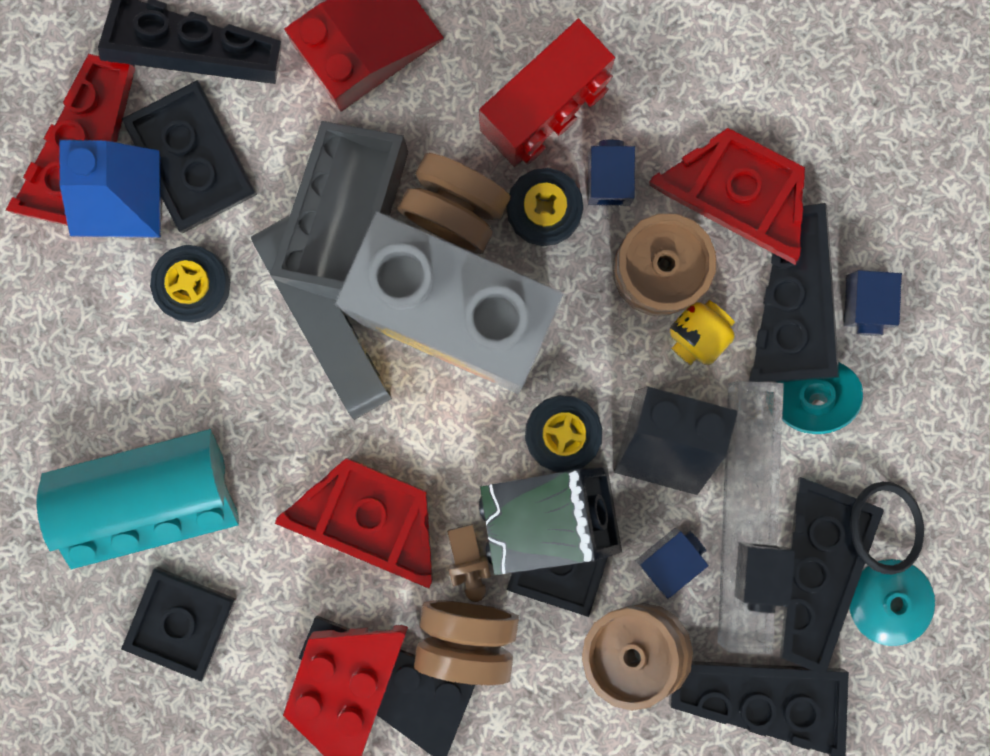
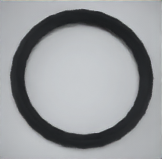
[850,481,924,575]

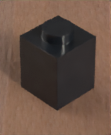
[734,542,795,613]

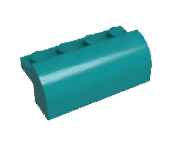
[36,429,239,570]

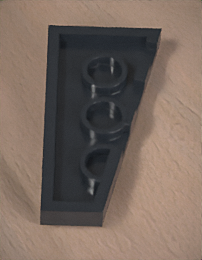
[98,0,281,84]
[749,203,840,384]
[669,661,849,756]

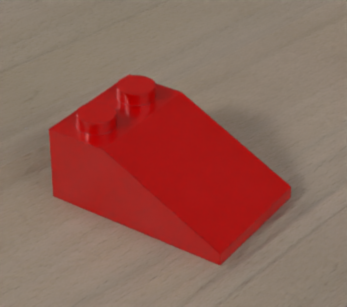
[284,0,444,112]

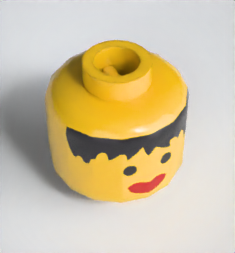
[670,300,735,366]

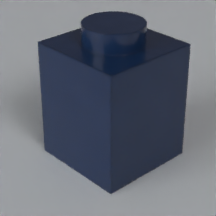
[588,139,635,206]
[844,270,902,336]
[635,528,709,599]

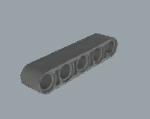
[251,216,392,420]

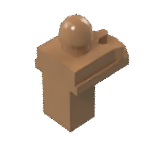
[447,524,491,602]

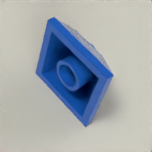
[59,140,161,238]

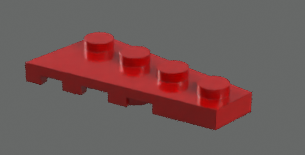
[5,54,135,226]

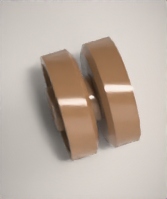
[397,153,511,254]
[613,214,716,316]
[414,600,519,685]
[582,603,693,711]

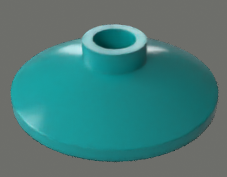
[773,362,863,434]
[849,559,935,646]

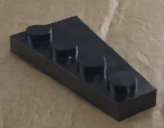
[780,477,884,676]
[299,615,475,756]

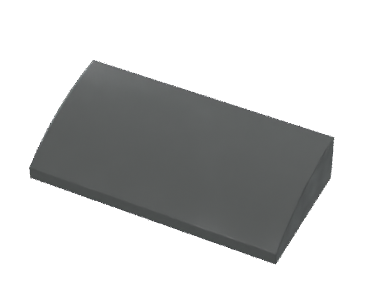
[270,121,408,300]

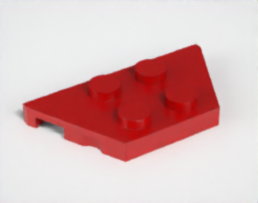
[649,128,805,265]
[274,458,433,589]
[283,625,408,756]

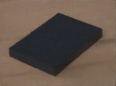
[122,80,257,233]

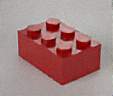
[479,18,616,168]

